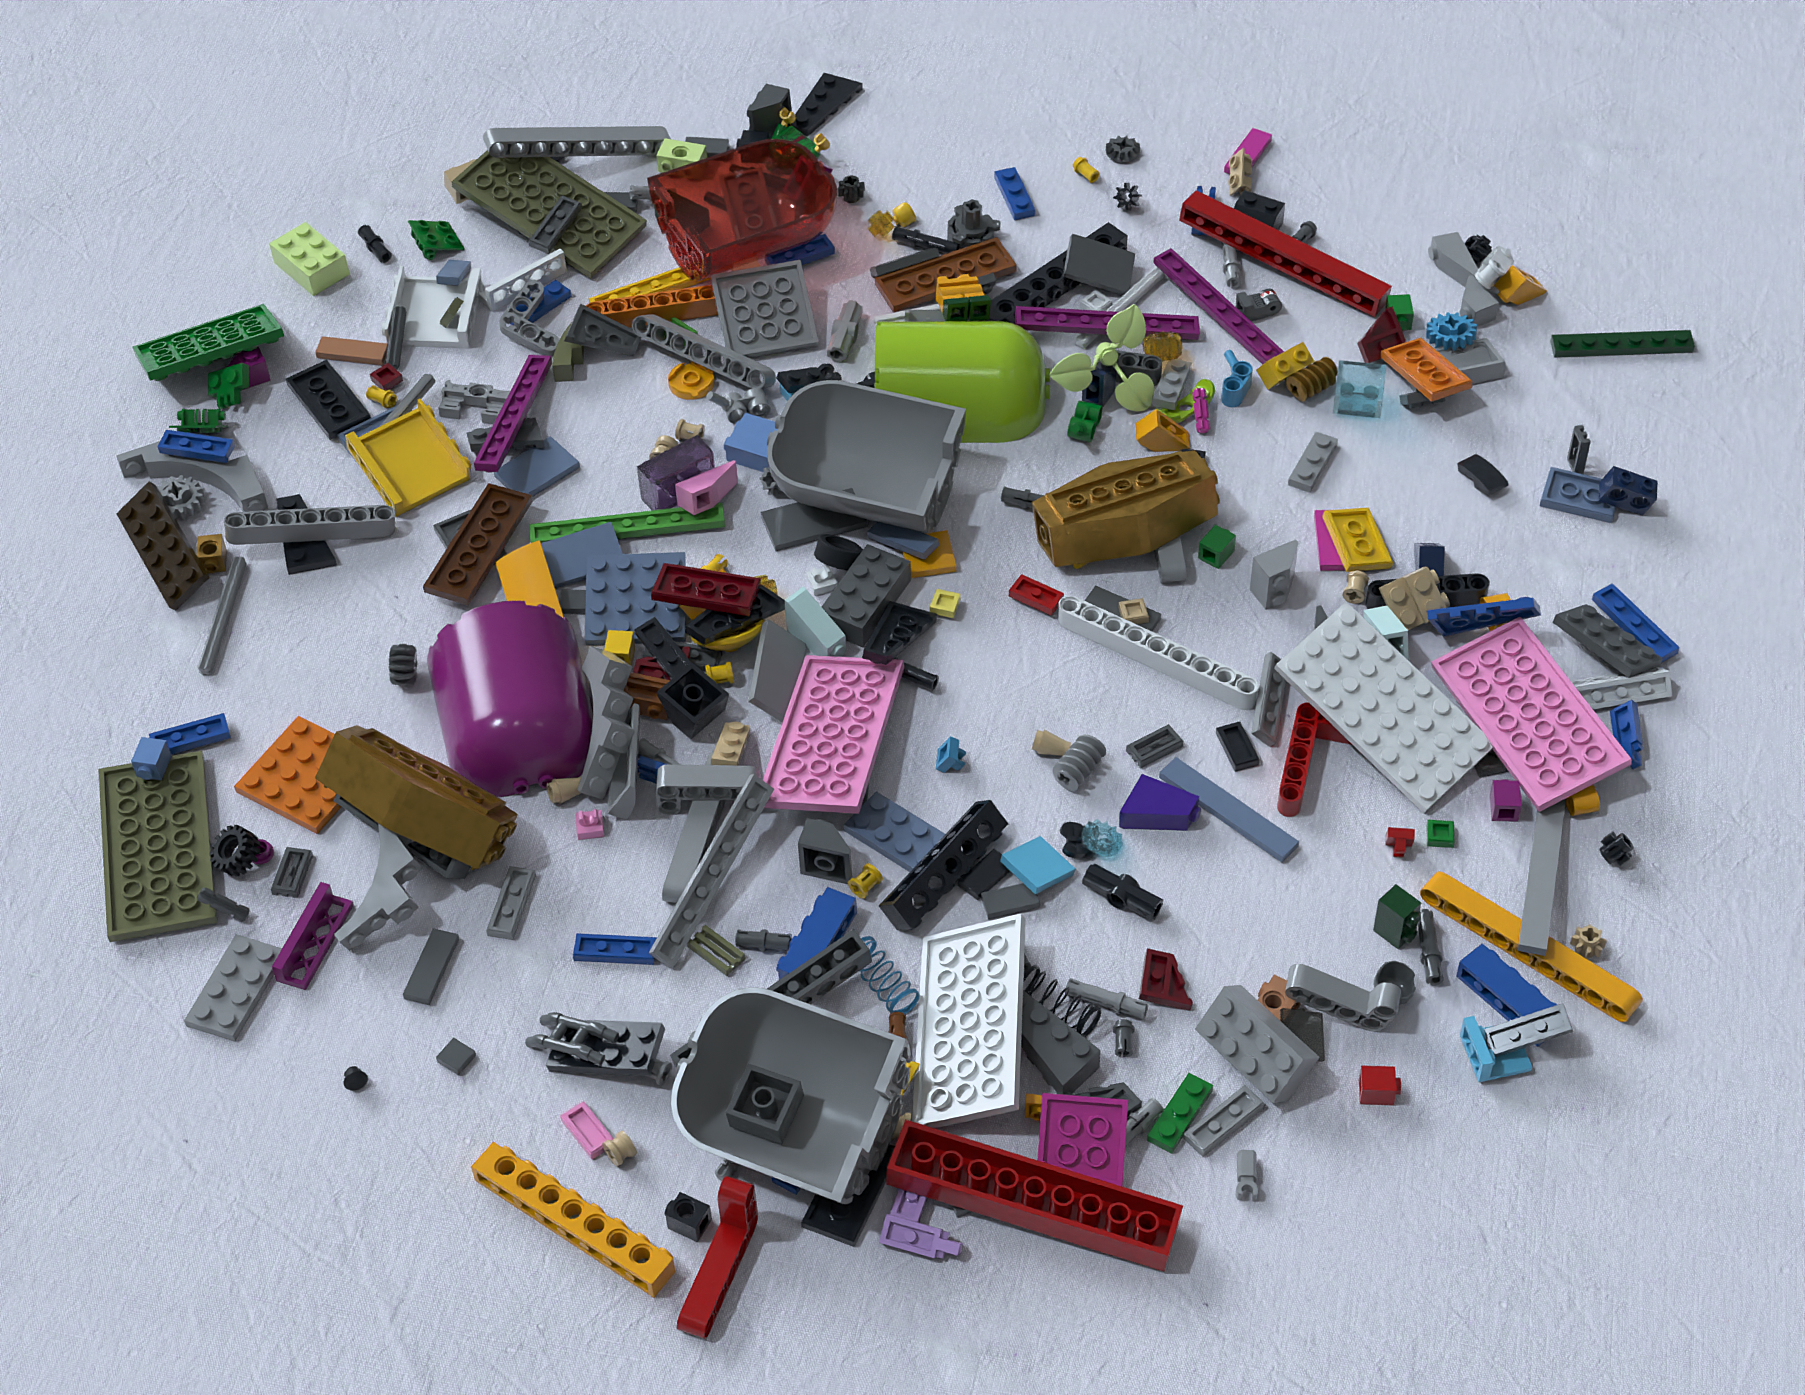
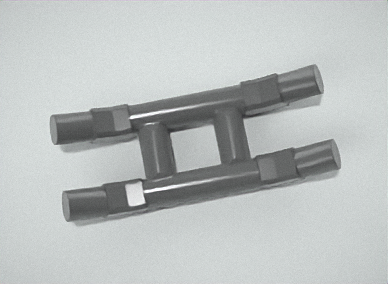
[525,1012,619,1066]

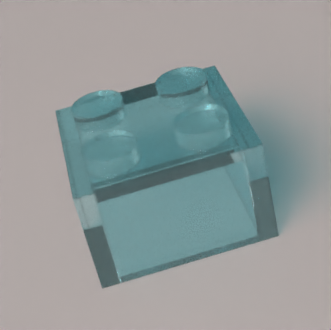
[1333,360,1386,418]

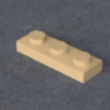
[711,722,750,766]

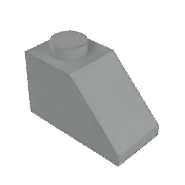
[1460,275,1499,327]

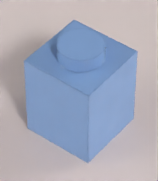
[131,737,171,780]

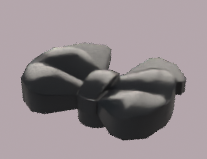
[1059,822,1097,860]

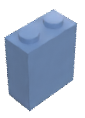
[723,413,778,472]

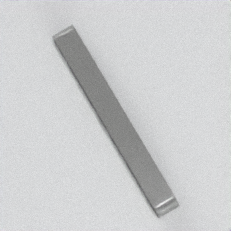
[483,126,671,158]

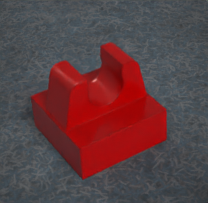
[1385,827,1415,858]

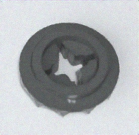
[1105,135,1140,162]

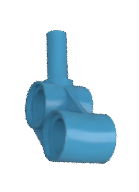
[1221,350,1253,408]

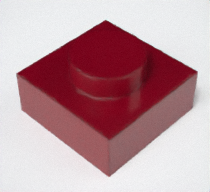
[369,363,403,391]

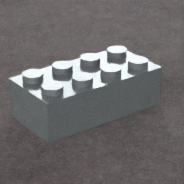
[822,544,911,647]

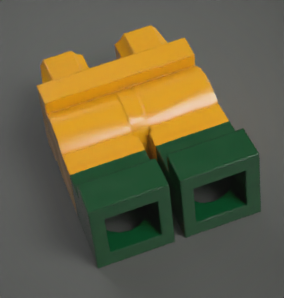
[936,274,991,321]

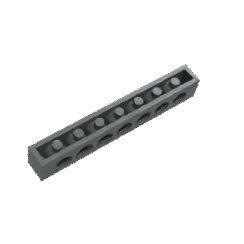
[670,929,872,1069]

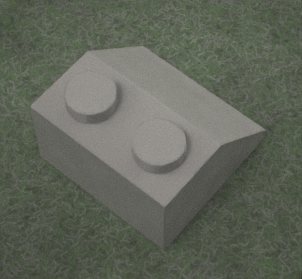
[1250,539,1298,610]

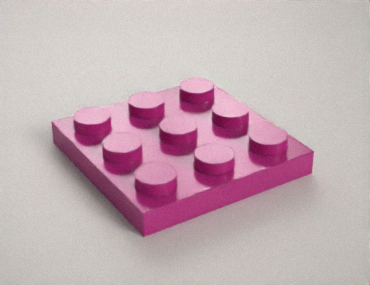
[1037,1093,1128,1186]

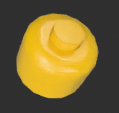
[892,202,916,227]

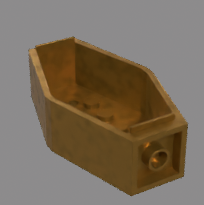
[1032,450,1220,567]
[315,725,518,870]

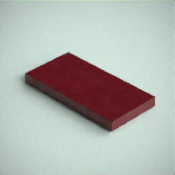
[651,563,761,616]

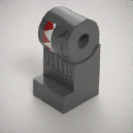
[1235,289,1282,322]

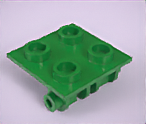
[408,220,465,260]
[169,409,228,433]

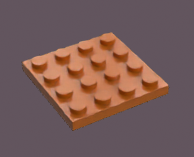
[234,716,342,834]

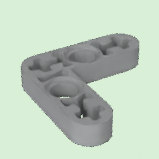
[499,280,559,356]

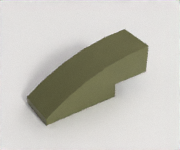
[552,322,584,382]

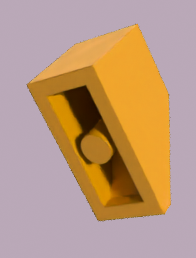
[1494,265,1547,305]
[1135,409,1190,452]

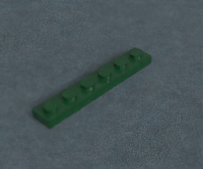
[1550,330,1695,358]

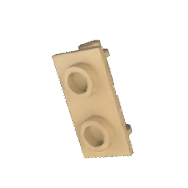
[1228,148,1252,196]

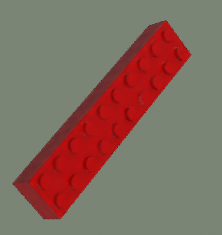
[886,1119,1183,1272]

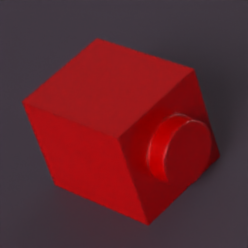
[1358,1065,1401,1106]

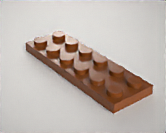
[875,237,1017,313]

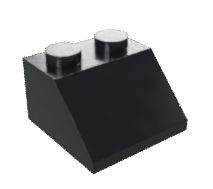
[1234,190,1285,230]
[657,662,729,739]

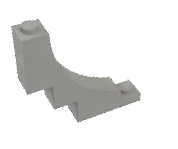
[116,441,268,512]

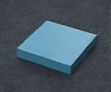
[1000,836,1075,894]

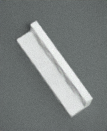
[479,249,567,312]
[1571,667,1672,709]

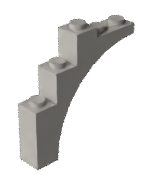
[577,646,634,799]
[334,823,423,951]

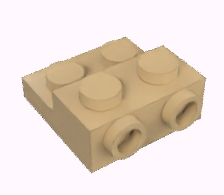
[1379,567,1450,630]

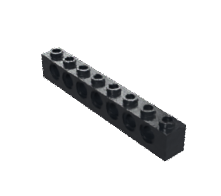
[978,222,1128,324]

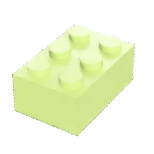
[269,222,350,296]

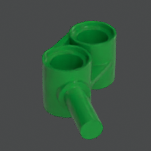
[1067,400,1103,442]

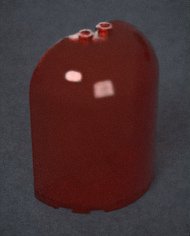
[647,139,837,282]

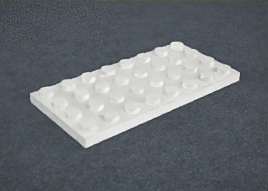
[1274,602,1493,813]
[912,914,1026,1128]

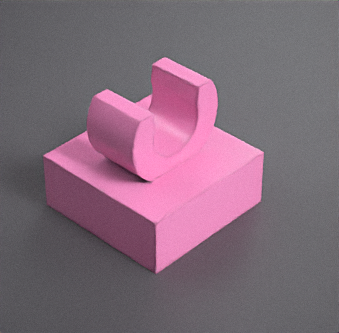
[576,809,604,840]

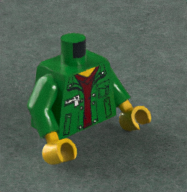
[764,108,830,175]

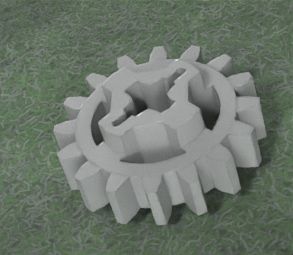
[157,475,205,520]

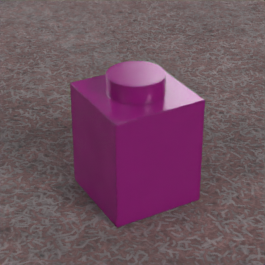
[1490,779,1522,822]

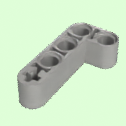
[1154,536,1186,582]
[656,764,760,815]
[1285,964,1401,1032]

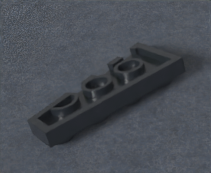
[788,73,863,136]

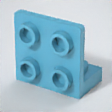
[1460,1016,1532,1082]

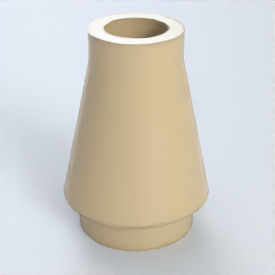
[1031,729,1071,756]
[547,776,582,804]

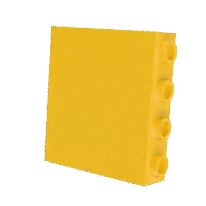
[345,398,472,517]

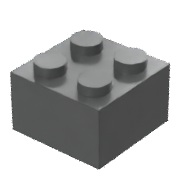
[726,1063,804,1145]

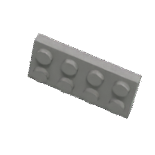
[184,934,282,1042]

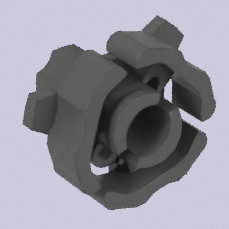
[947,199,1001,249]

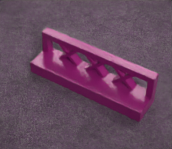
[272,882,354,990]

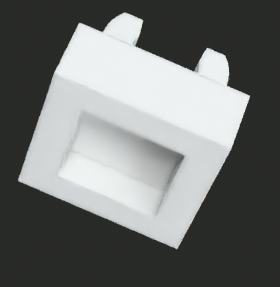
[806,564,838,596]

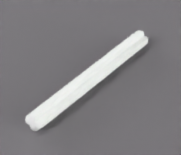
[1076,266,1165,348]

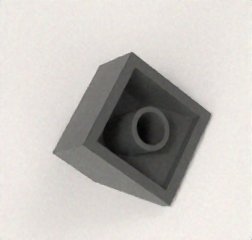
[798,818,852,884]

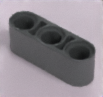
[1096,350,1162,386]

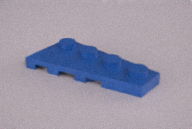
[1427,597,1541,637]

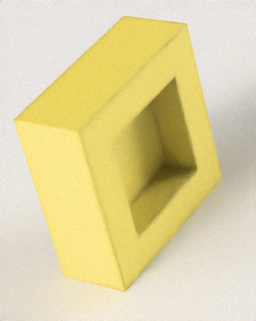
[930,589,961,618]

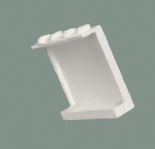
[382,266,483,348]

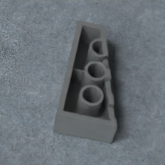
[1021,990,1101,1095]

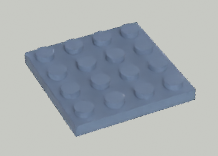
[585,552,686,646]

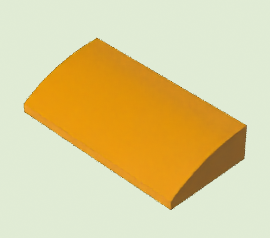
[495,540,564,618]

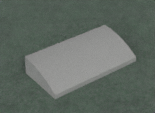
[1408,338,1505,392]
[608,703,640,820]

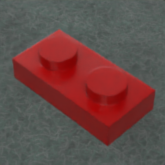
[1009,574,1064,616]

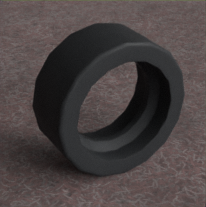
[814,534,863,571]

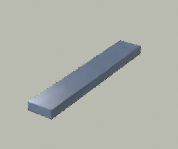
[1159,757,1299,862]

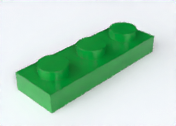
[1147,1073,1213,1154]

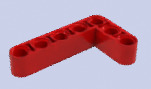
[1277,702,1353,817]
[677,1176,758,1339]

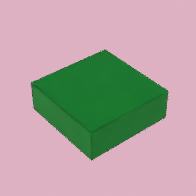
[1426,819,1455,848]

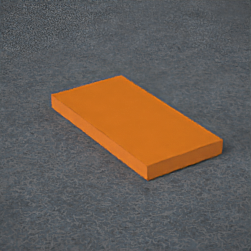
[1381,338,1472,402]

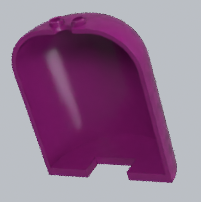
[427,601,593,797]

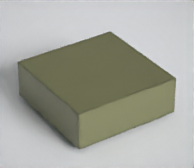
[439,297,464,328]

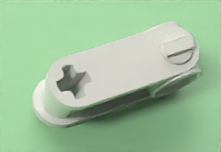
[1475,246,1515,289]

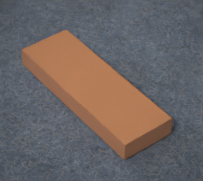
[315,336,388,365]

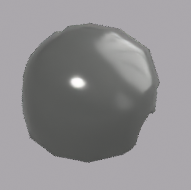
[1373,960,1416,1005]

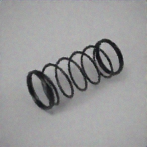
[1023,965,1101,1037]

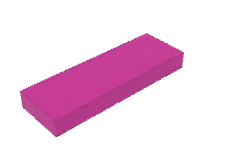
[1224,128,1272,176]
[1314,510,1345,571]

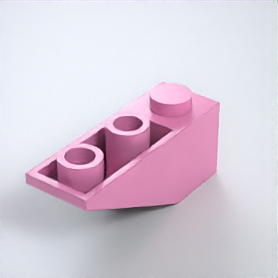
[675,460,738,515]

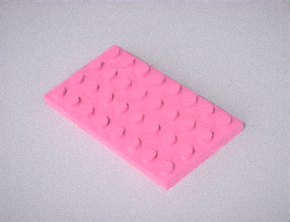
[1431,617,1632,812]
[763,655,904,814]

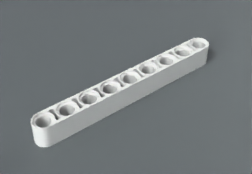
[1058,596,1259,710]

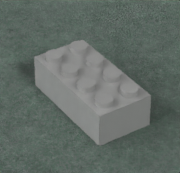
[1195,985,1320,1103]

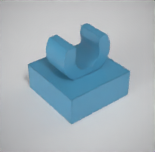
[936,736,966,773]

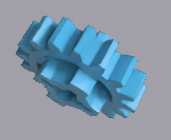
[1426,312,1477,351]

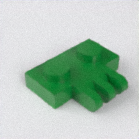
[208,363,249,409]

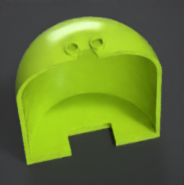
[875,321,1050,443]

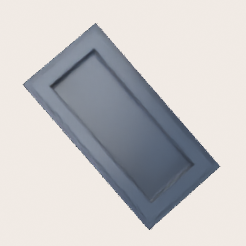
[436,260,471,286]

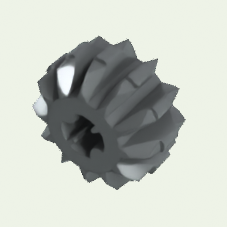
[388,644,418,686]

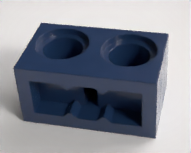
[1599,466,1658,516]

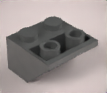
[747,83,792,141]

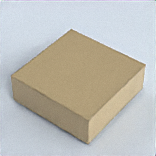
[1118,598,1149,624]

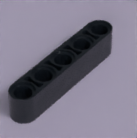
[1365,573,1490,609]

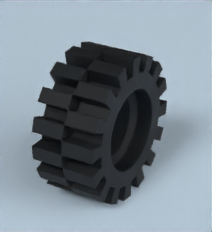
[209,825,261,877]

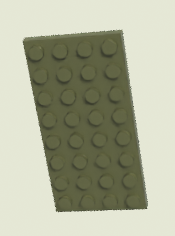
[452,150,647,279]
[98,751,218,942]

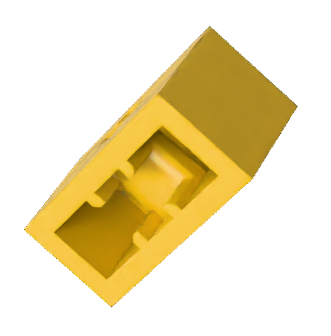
[1256,342,1315,390]

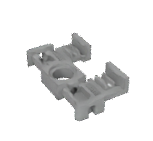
[438,380,510,424]

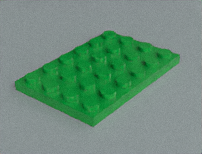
[132,304,284,381]

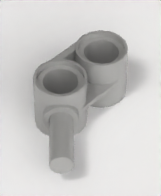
[706,387,771,424]

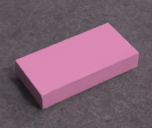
[560,1101,613,1160]

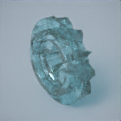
[1082,819,1123,857]

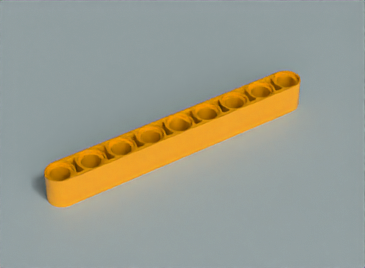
[1420,871,1643,1022]

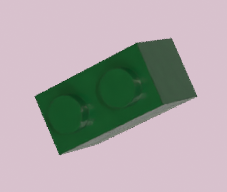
[1373,884,1422,949]

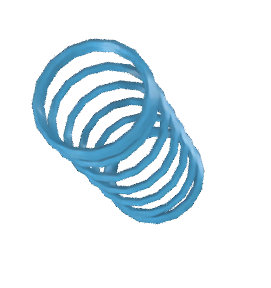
[859,936,920,1014]

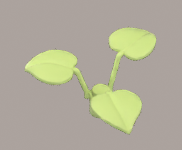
[1049,304,1154,411]

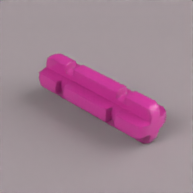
[1192,388,1210,433]

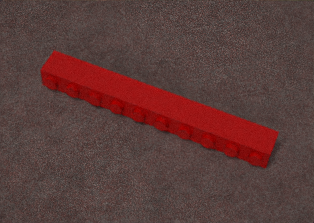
[1179,190,1392,317]

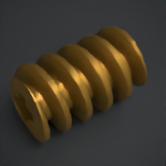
[1286,357,1338,402]

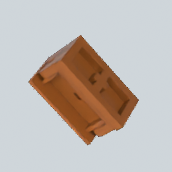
[623,672,670,720]

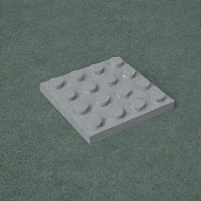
[711,260,819,358]

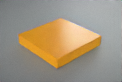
[902,530,957,578]

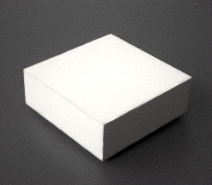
[1080,290,1112,311]

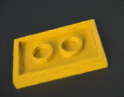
[1322,507,1393,572]

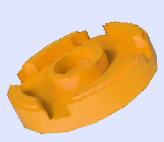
[668,361,714,400]

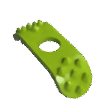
[1156,379,1215,423]

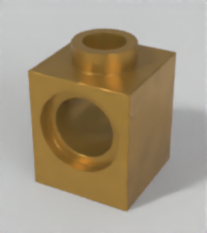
[197,534,227,573]

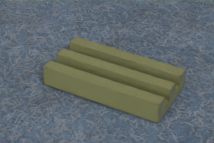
[687,925,745,976]

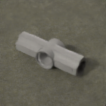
[827,300,863,363]

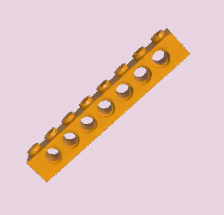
[471,1142,676,1298]

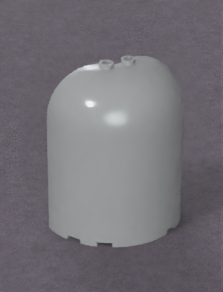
[767,380,966,534]
[671,987,911,1204]

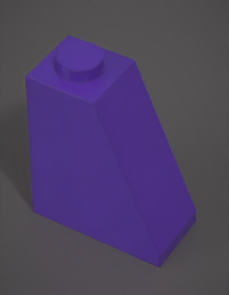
[1119,774,1201,831]

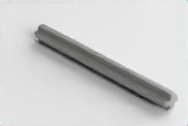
[198,556,246,675]

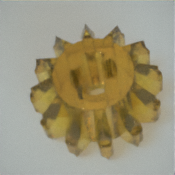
[1143,331,1183,362]

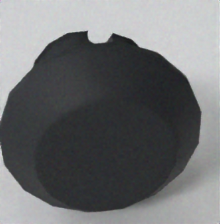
[343,1066,368,1091]

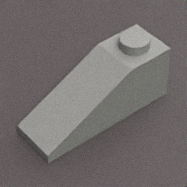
[1428,232,1478,287]

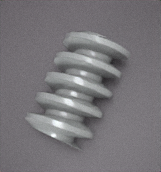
[1053,734,1106,792]

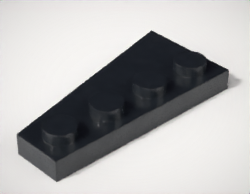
[276,494,337,575]
[685,584,785,646]
[862,601,938,665]

